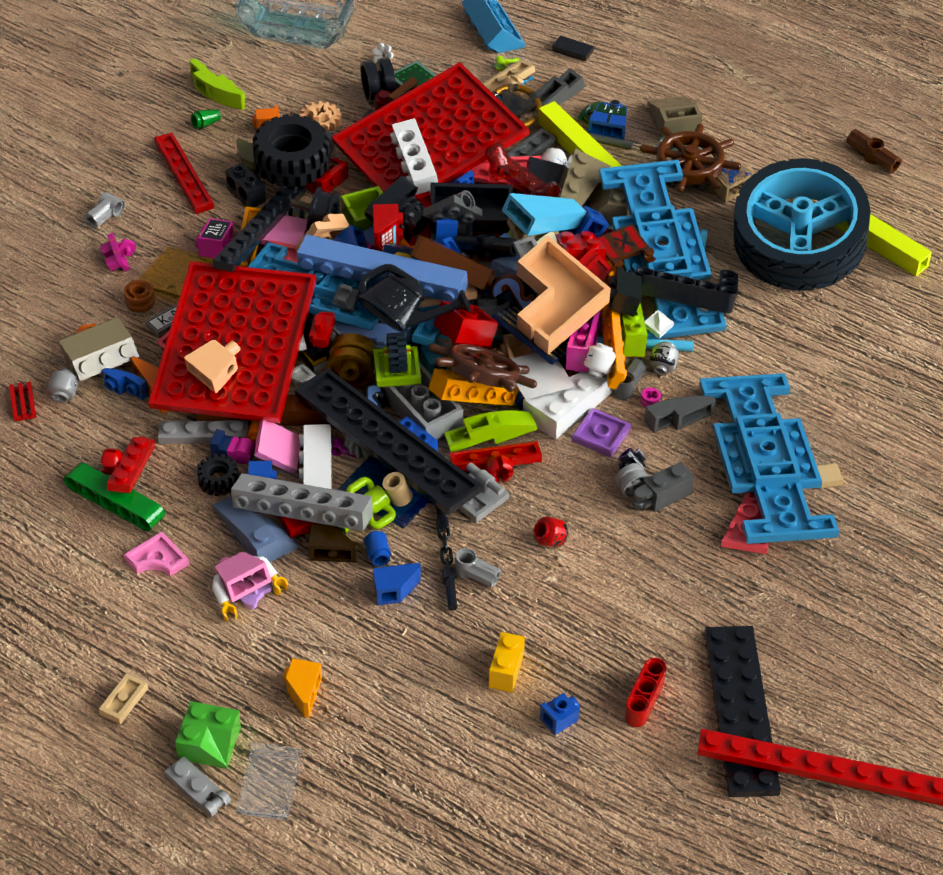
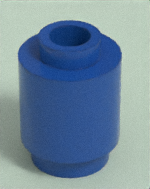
[363,531,391,567]

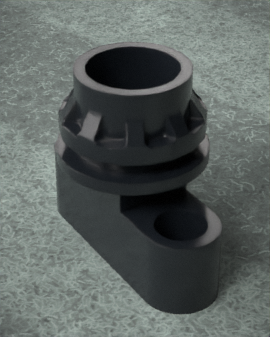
[364,176,429,235]

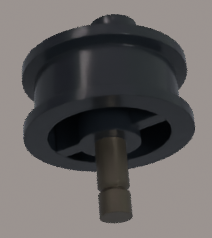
[290,187,341,230]

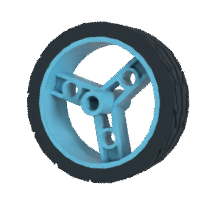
[734,158,871,291]

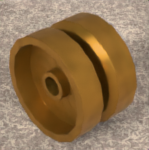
[326,333,377,388]

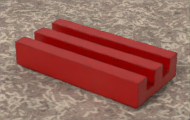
[9,381,37,421]

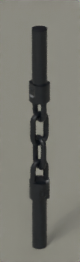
[436,506,458,611]

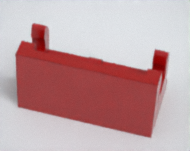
[306,157,349,194]

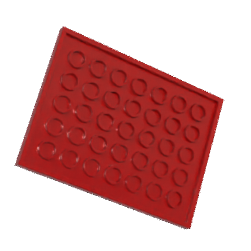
[331,62,530,201]
[148,261,317,423]

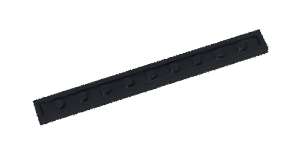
[212,185,306,272]

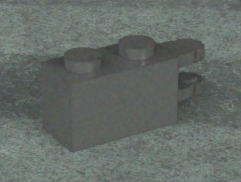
[633,462,694,512]

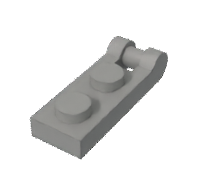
[164,756,231,818]

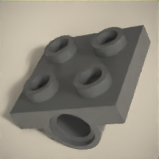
[423,190,482,227]

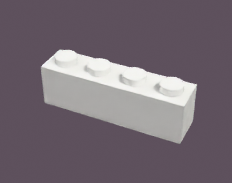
[299,424,332,489]

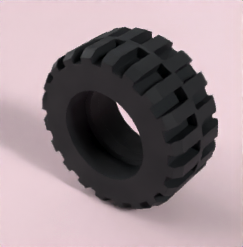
[252,114,330,188]

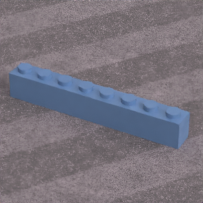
[297,234,468,302]

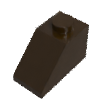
[309,524,357,563]

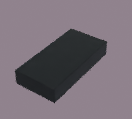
[552,35,594,61]

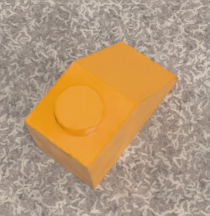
[283,658,322,718]

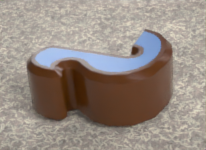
[491,271,537,311]

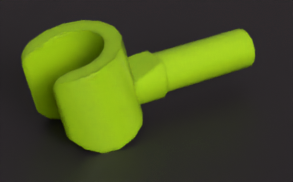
[494,56,519,71]

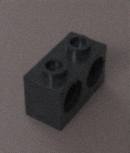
[225,163,266,207]

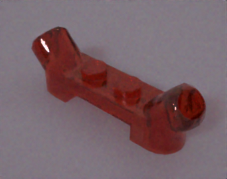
[485,143,561,198]

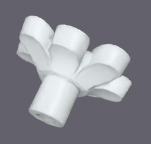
[372,43,393,63]

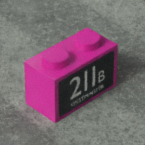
[196,218,234,258]

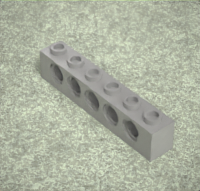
[231,473,373,531]

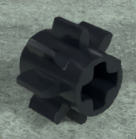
[618,448,646,470]

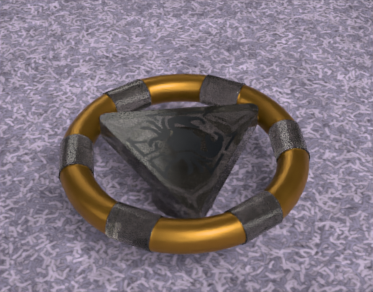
[492,84,542,127]

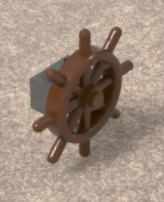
[640,124,742,192]

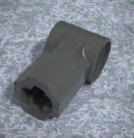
[613,358,646,400]

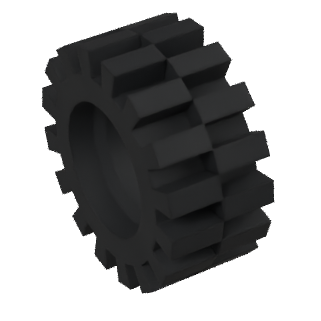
[197,454,239,496]

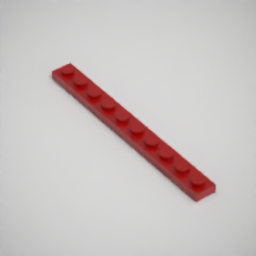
[697,729,943,806]

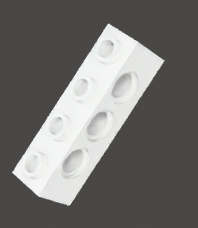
[390,118,438,195]

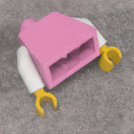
[212,552,288,622]

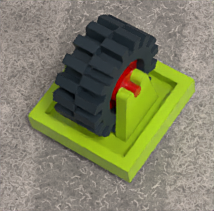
[373,332,421,387]

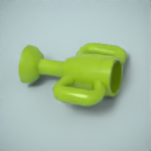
[337,477,396,534]

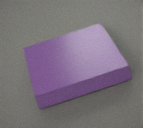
[571,408,632,458]

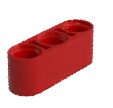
[625,658,666,727]

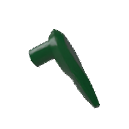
[578,101,600,125]

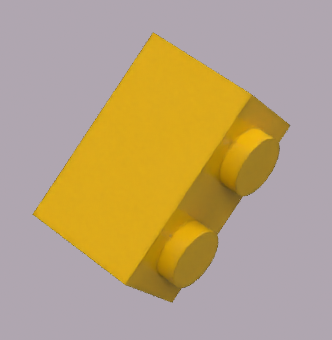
[489,632,525,693]

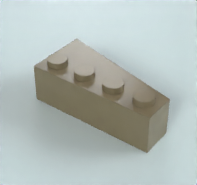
[555,149,611,207]

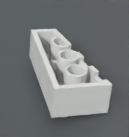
[523,369,613,440]

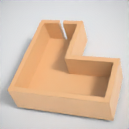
[517,236,611,355]

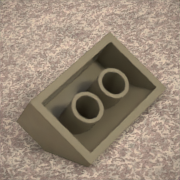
[588,182,629,226]
[58,317,140,381]

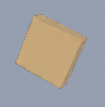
[817,463,844,488]

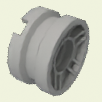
[615,463,649,499]

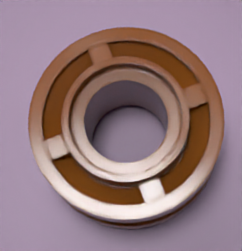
[124,280,155,312]

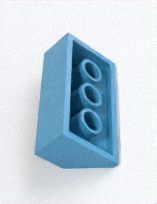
[461,0,526,53]

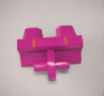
[100,233,136,272]

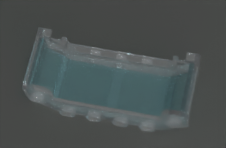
[235,0,356,49]

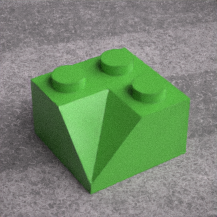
[175,701,241,769]

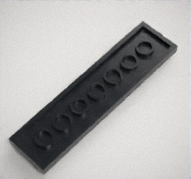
[704,626,781,797]

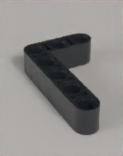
[635,267,738,313]

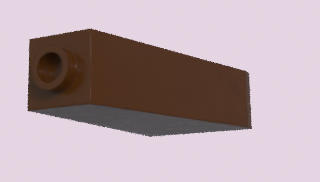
[410,235,496,291]

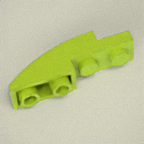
[189,58,246,110]
[444,410,538,452]

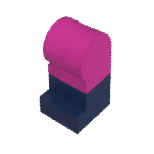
[209,429,256,464]

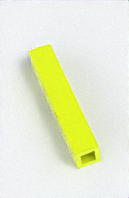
[538,101,622,183]
[834,214,932,276]

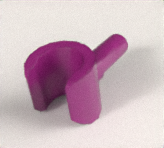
[331,438,360,459]

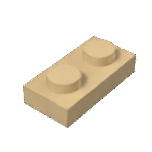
[99,673,148,725]

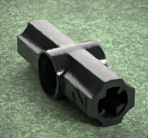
[454,234,517,258]

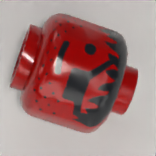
[534,516,568,548]

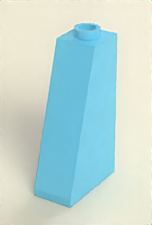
[501,193,586,236]

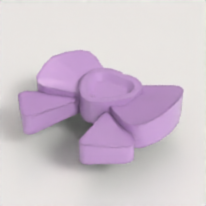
[237,583,272,609]

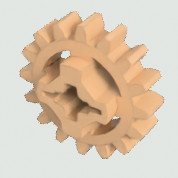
[299,101,342,132]

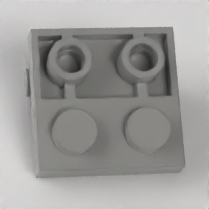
[459,463,509,523]

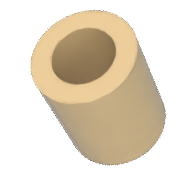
[382,472,413,507]

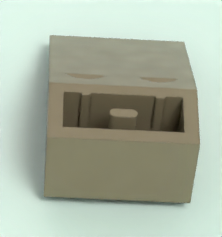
[647,96,702,139]

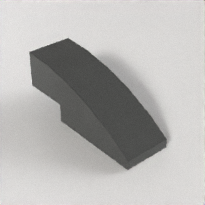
[527,68,585,107]
[644,396,716,433]

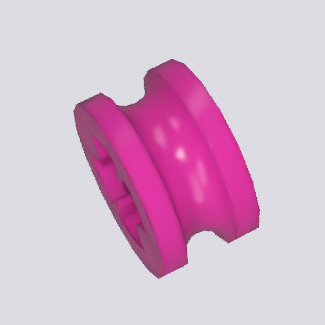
[640,388,661,408]

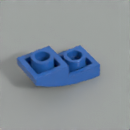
[102,368,148,400]

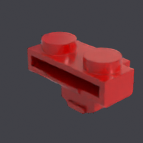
[309,312,335,348]

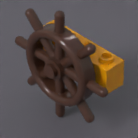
[428,343,537,406]

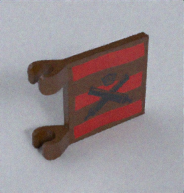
[597,224,655,271]

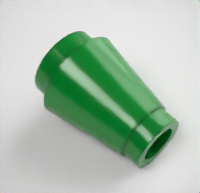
[190,109,221,130]

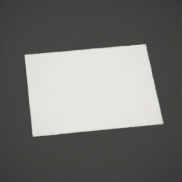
[511,352,575,400]

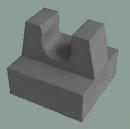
[332,284,360,312]

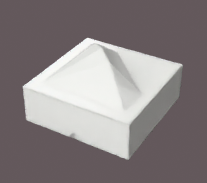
[645,310,674,339]

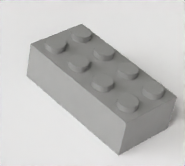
[382,362,463,440]

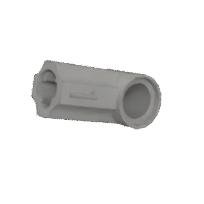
[84,192,125,229]
[454,548,501,588]

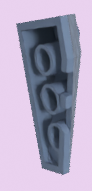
[213,496,299,562]

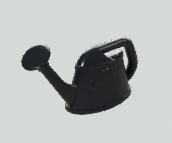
[355,264,471,334]

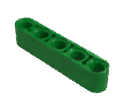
[64,462,165,532]

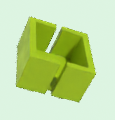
[341,186,383,231]

